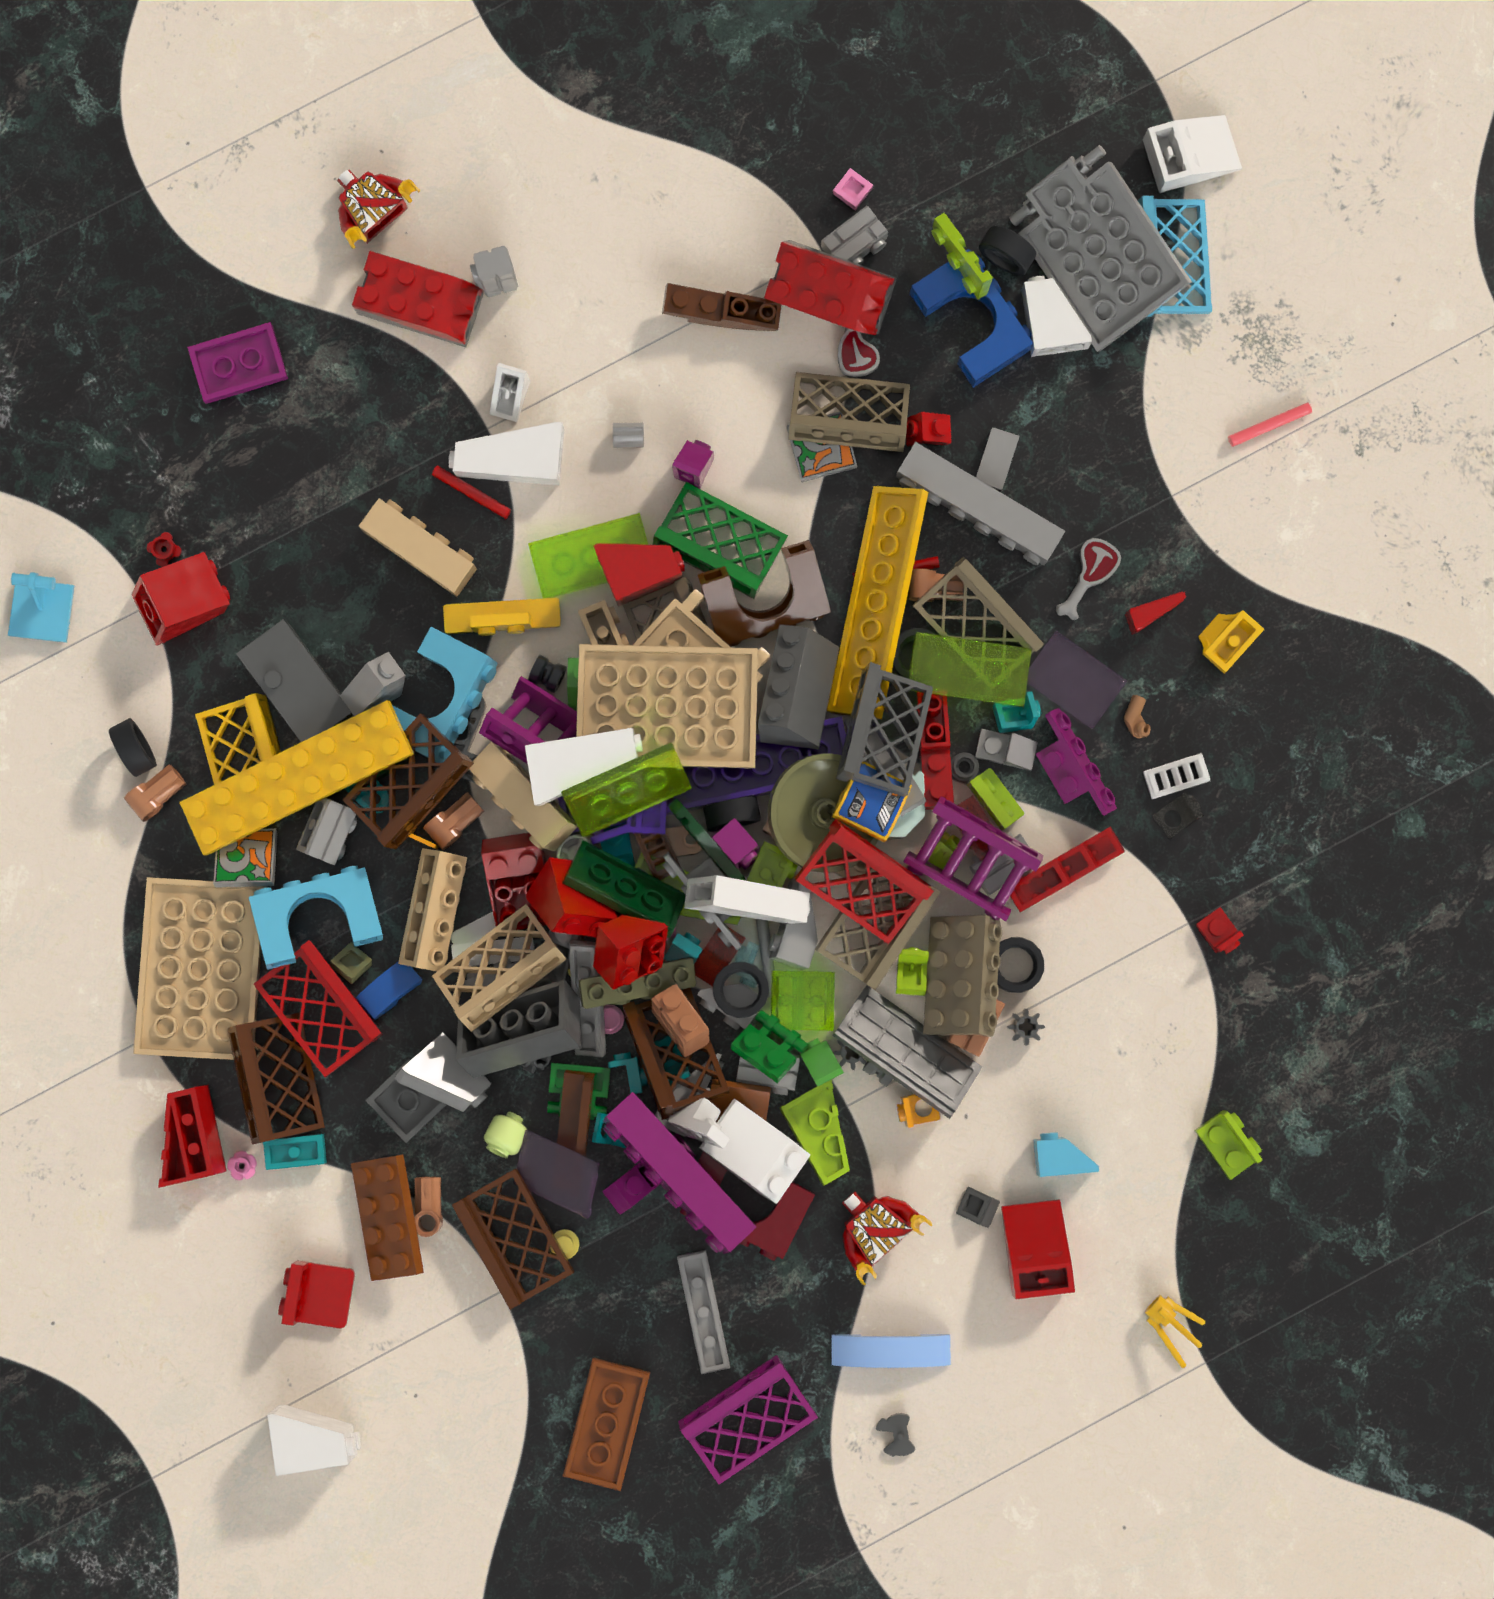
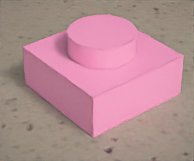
[833,168,873,211]

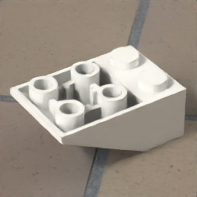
[1143,115,1242,193]

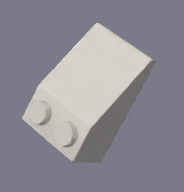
[699,1099,810,1204]

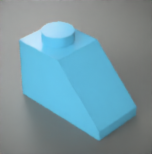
[1033,1132,1099,1177]

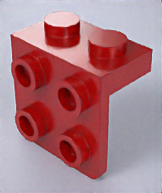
[278,1260,355,1329]

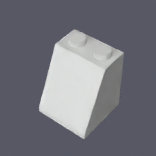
[267,1404,361,1476]

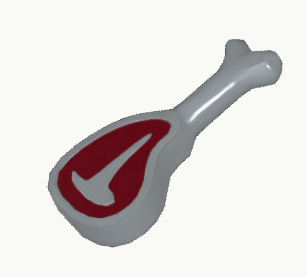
[837,328,880,378]
[1056,538,1121,620]

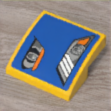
[832,761,912,843]

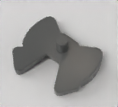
[876,1413,915,1457]

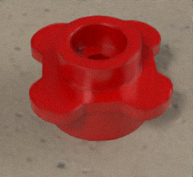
[147,532,182,567]

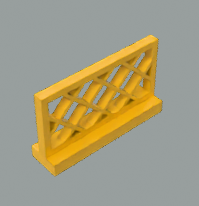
[195,693,281,785]

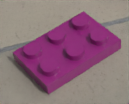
[187,322,289,404]

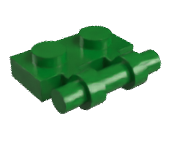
[731,1010,809,1084]
[547,1063,611,1120]

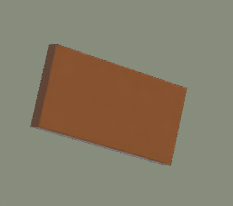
[563,1358,650,1491]

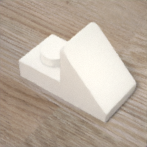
[667,1098,730,1149]

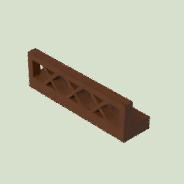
[553,1070,595,1198]

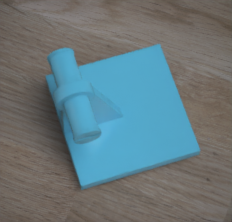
[8,572,75,643]

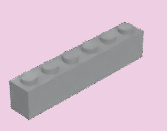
[896,442,1065,566]

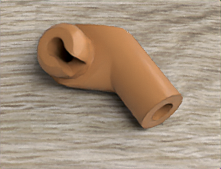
[1124,695,1151,738]

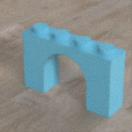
[392,627,498,763]
[249,866,383,970]

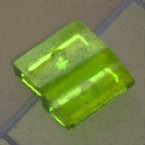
[771,971,835,1031]

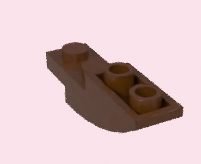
[662,283,782,331]

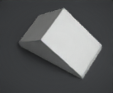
[489,363,530,422]

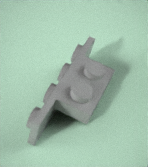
[662,852,741,950]

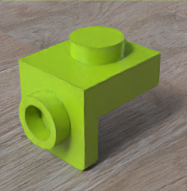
[896,947,929,996]

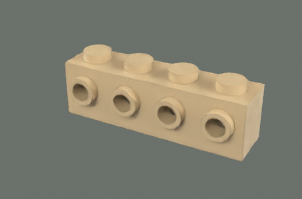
[359,498,477,597]
[578,600,630,645]
[469,742,578,851]
[398,848,467,971]

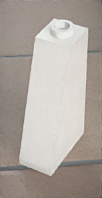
[449,422,564,485]
[525,728,643,806]
[684,875,810,924]

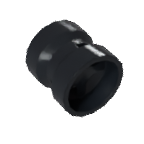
[528,655,567,693]

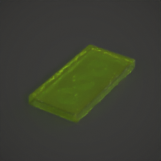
[528,513,649,598]
[909,632,1032,707]
[561,742,692,837]

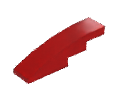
[1010,826,1125,912]

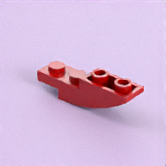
[917,691,954,810]

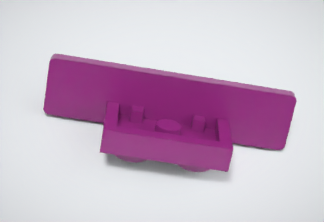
[1036,708,1117,816]

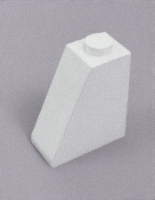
[1021,276,1092,357]

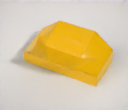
[1198,610,1264,673]

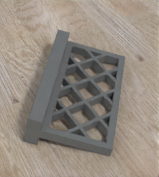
[836,662,933,797]

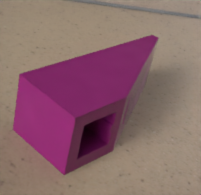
[712,818,759,870]
[602,1133,696,1215]

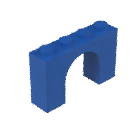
[910,249,1033,388]

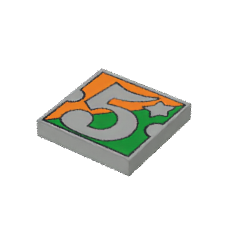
[787,412,857,482]
[213,828,278,888]

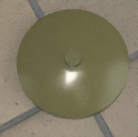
[767,753,878,873]

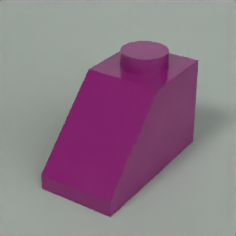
[672,440,714,489]

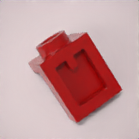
[1195,907,1244,954]

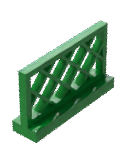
[653,482,788,599]

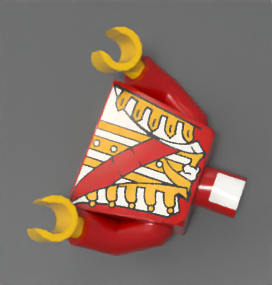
[337,170,420,249]
[842,1191,932,1285]

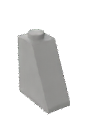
[340,652,406,716]
[394,1033,492,1112]

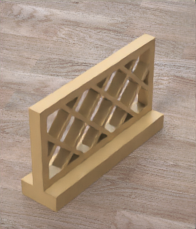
[432,904,567,1032]

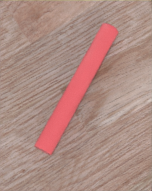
[1228,402,1312,447]

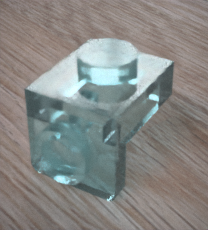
[735,941,760,988]

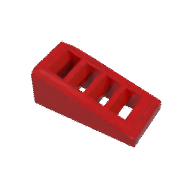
[1125,591,1186,635]

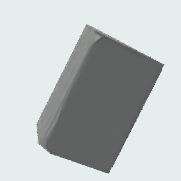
[956,1187,1000,1228]

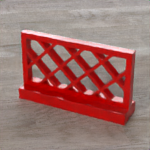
[795,818,934,944]
[253,940,383,1078]

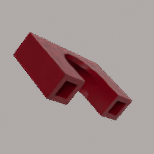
[679,1151,815,1261]

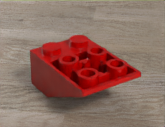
[481,832,546,930]
[1001,1199,1075,1299]

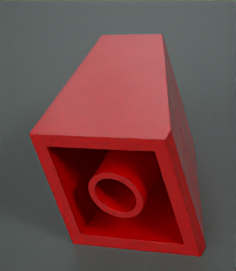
[593,543,685,607]
[131,552,230,646]
[526,857,617,938]

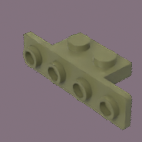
[579,957,696,1009]

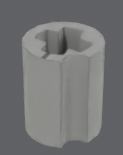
[613,423,644,448]

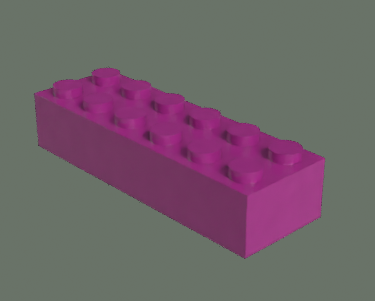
[603,1092,756,1254]

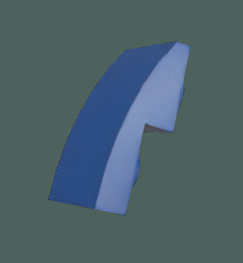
[356,961,422,1021]

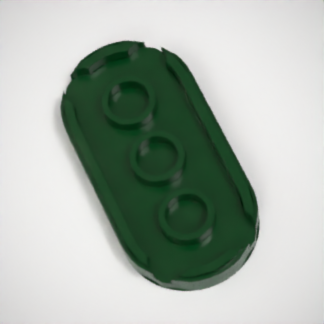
[668,799,747,881]

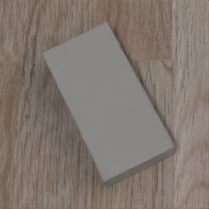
[976,427,1020,492]

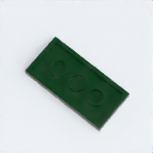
[563,840,686,938]

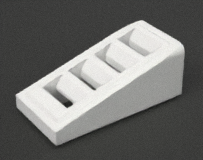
[1143,753,1210,800]

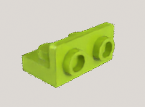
[967,768,1024,831]
[746,841,798,888]
[1194,1110,1263,1180]

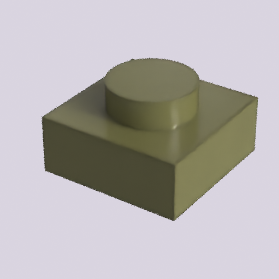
[330,942,372,984]

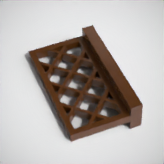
[343,713,474,850]
[623,988,729,1120]
[227,1012,325,1144]
[452,1168,574,1310]

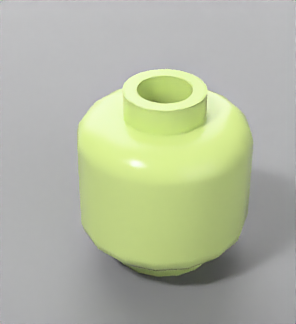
[484,1112,528,1158]

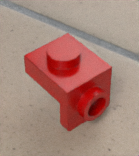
[906,412,951,446]

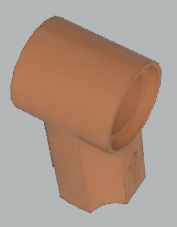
[908,569,963,602]
[124,764,187,822]
[423,792,485,850]
[415,1177,443,1237]

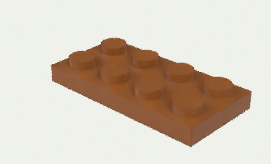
[351,1154,424,1281]

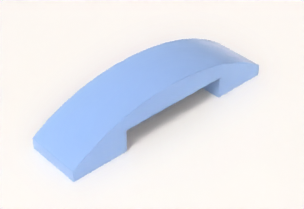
[831,1334,951,1368]

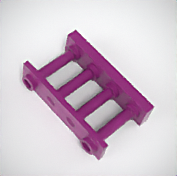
[479,676,585,796]
[903,796,1044,921]

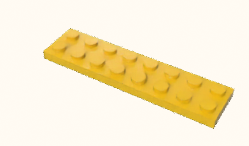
[827,486,928,720]
[180,700,414,855]

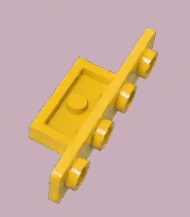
[443,598,561,636]

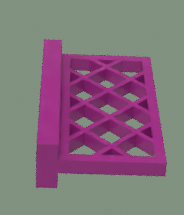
[678,1355,818,1484]

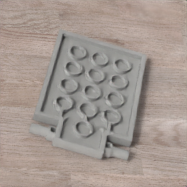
[1009,145,1192,352]

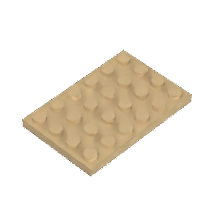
[576,644,758,768]
[133,877,266,1060]

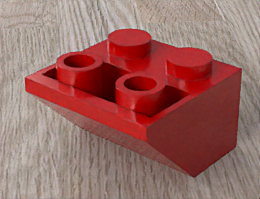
[593,915,668,990]

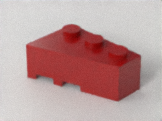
[158,1085,227,1188]

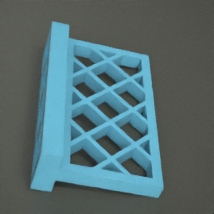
[1138,196,1212,317]

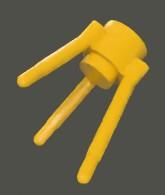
[1145,1295,1205,1368]

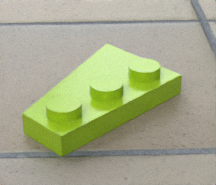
[931,213,993,300]
[779,1079,850,1186]

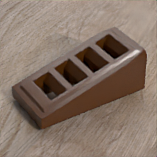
[634,833,681,880]

